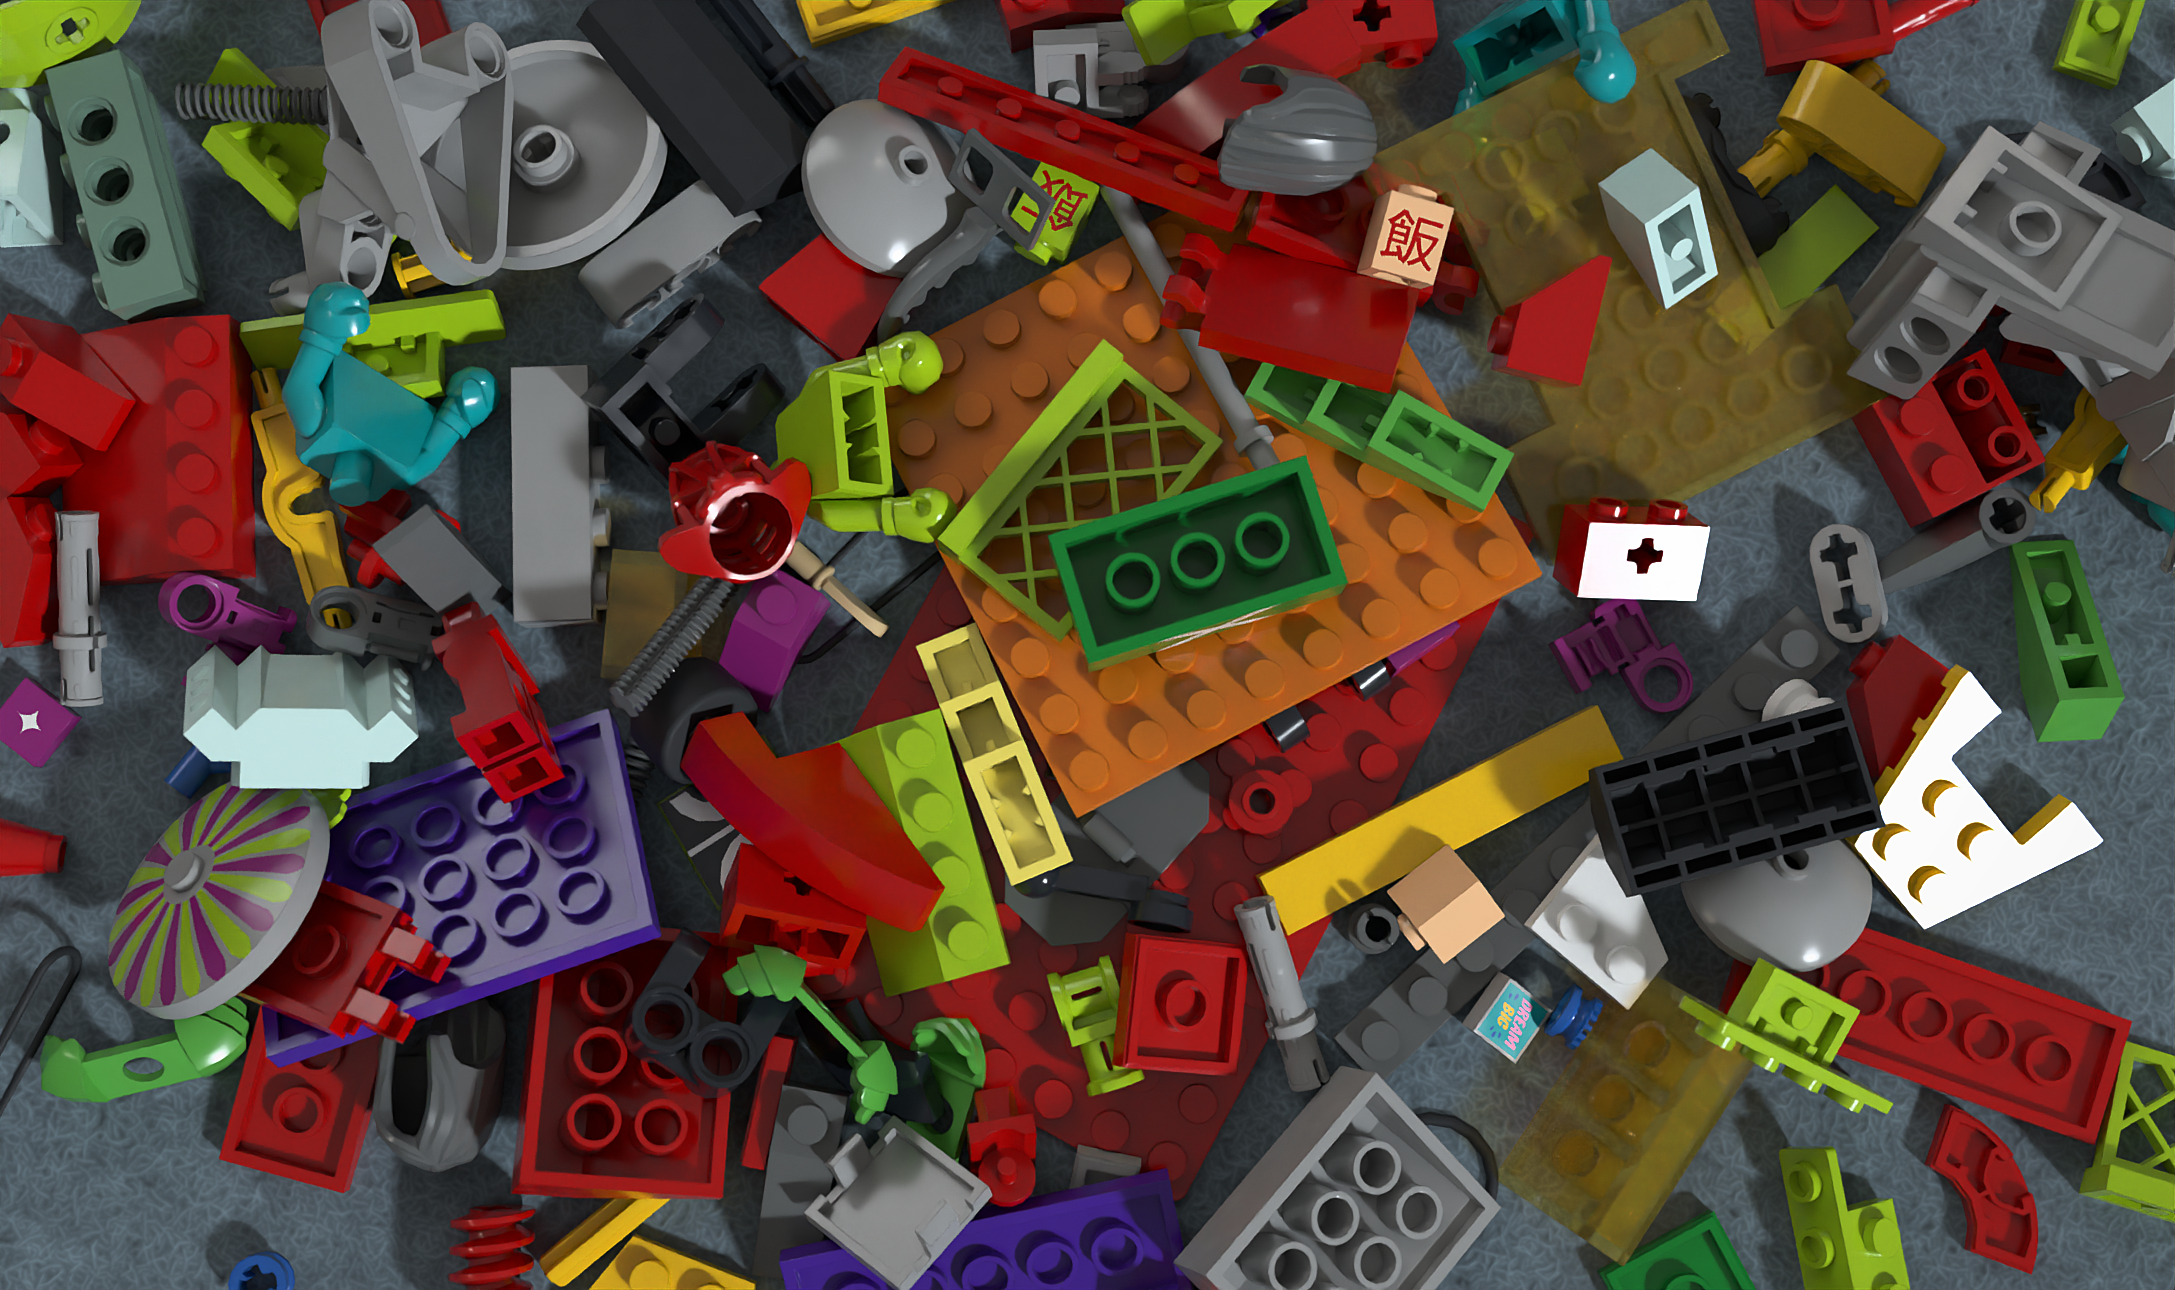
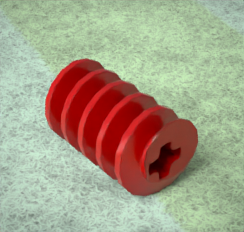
[448,1204,536,1290]

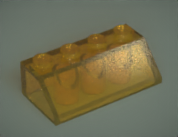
[1497,976,1755,1267]

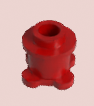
[1222,768,1294,840]

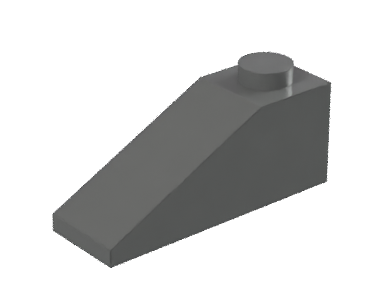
[752,1080,853,1280]

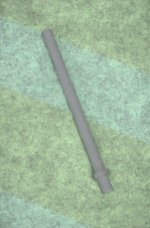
[1095,182,1281,471]

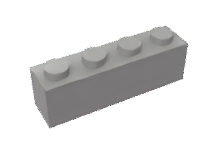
[511,365,613,628]

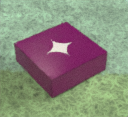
[0,677,82,768]

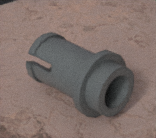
[1347,903,1399,954]

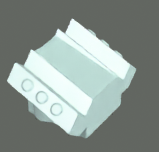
[183,645,419,789]

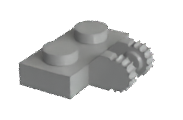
[1033,28,1149,118]

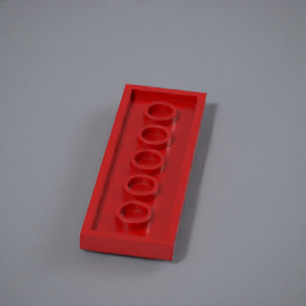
[1717,927,2132,1145]

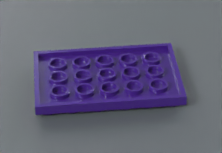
[262,708,662,1068]

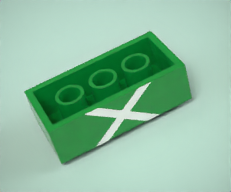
[1048,455,1348,673]

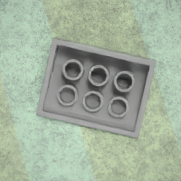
[1173,1066,1501,1290]

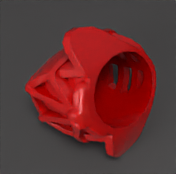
[658,441,812,584]

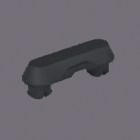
[1657,92,1790,253]

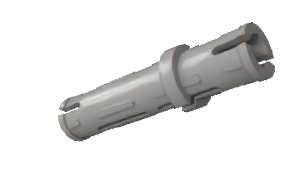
[53,510,107,707]
[1234,895,1330,1092]

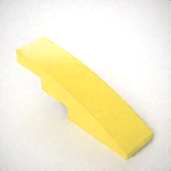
[916,622,1073,886]

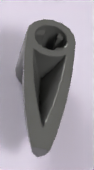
[1877,487,2036,595]

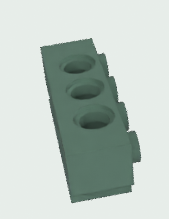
[44,49,209,324]

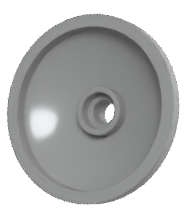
[801,99,977,278]
[1680,838,1872,973]

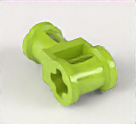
[1047,955,1144,1096]

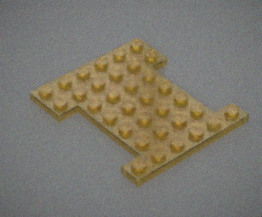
[1362,0,1888,566]

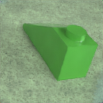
[2009,540,2125,742]

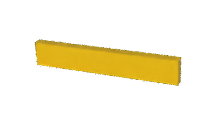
[1256,705,1624,935]

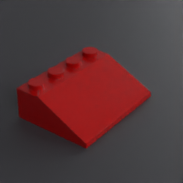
[62,314,256,586]
[511,927,742,1199]

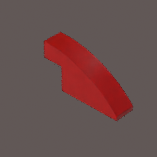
[1131,0,1362,205]
[679,711,945,933]

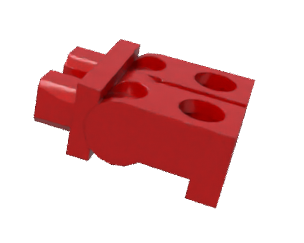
[431,602,565,804]

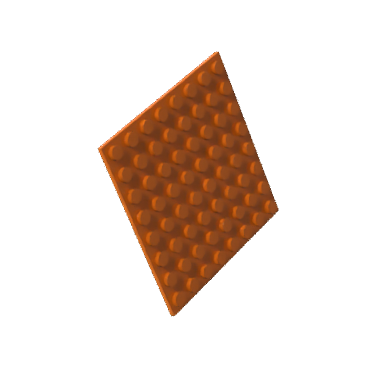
[884,191,1542,818]

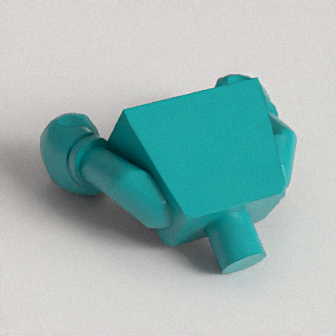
[1449,0,1637,164]
[282,281,502,507]

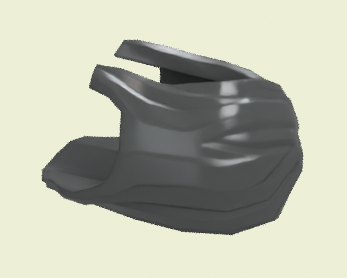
[1217,64,1377,196]
[373,998,507,1172]

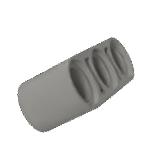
[578,178,762,330]

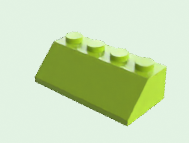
[822,708,1011,997]

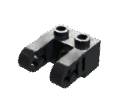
[580,293,786,490]

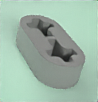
[1810,524,1888,643]

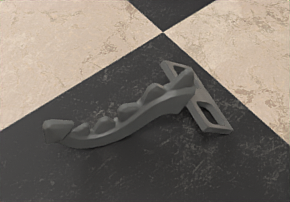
[873,128,1056,347]

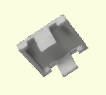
[804,1115,993,1290]

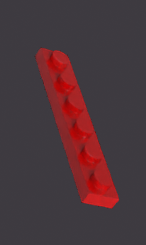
[878,46,1253,233]

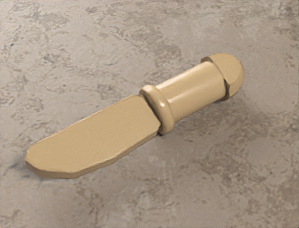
[785,539,889,638]

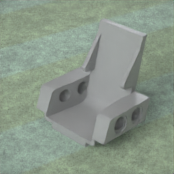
[1846,121,2175,399]

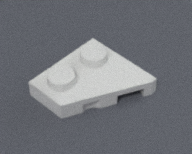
[1524,833,1669,1010]

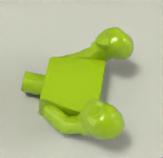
[770,331,958,543]

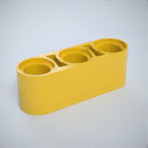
[1776,60,1947,208]

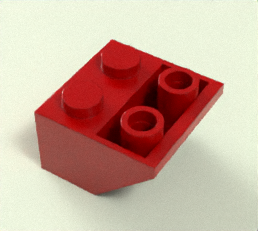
[1851,348,2046,528]

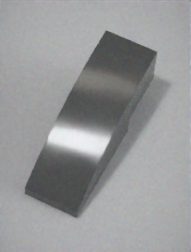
[372,504,513,617]

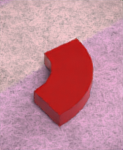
[1924,1104,2038,1275]

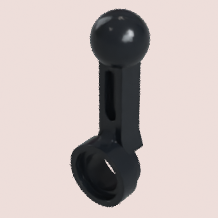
[1013,863,1194,934]

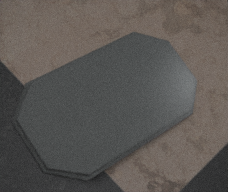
[1005,758,1209,946]

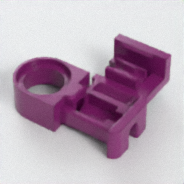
[158,571,297,687]
[1548,598,1693,714]

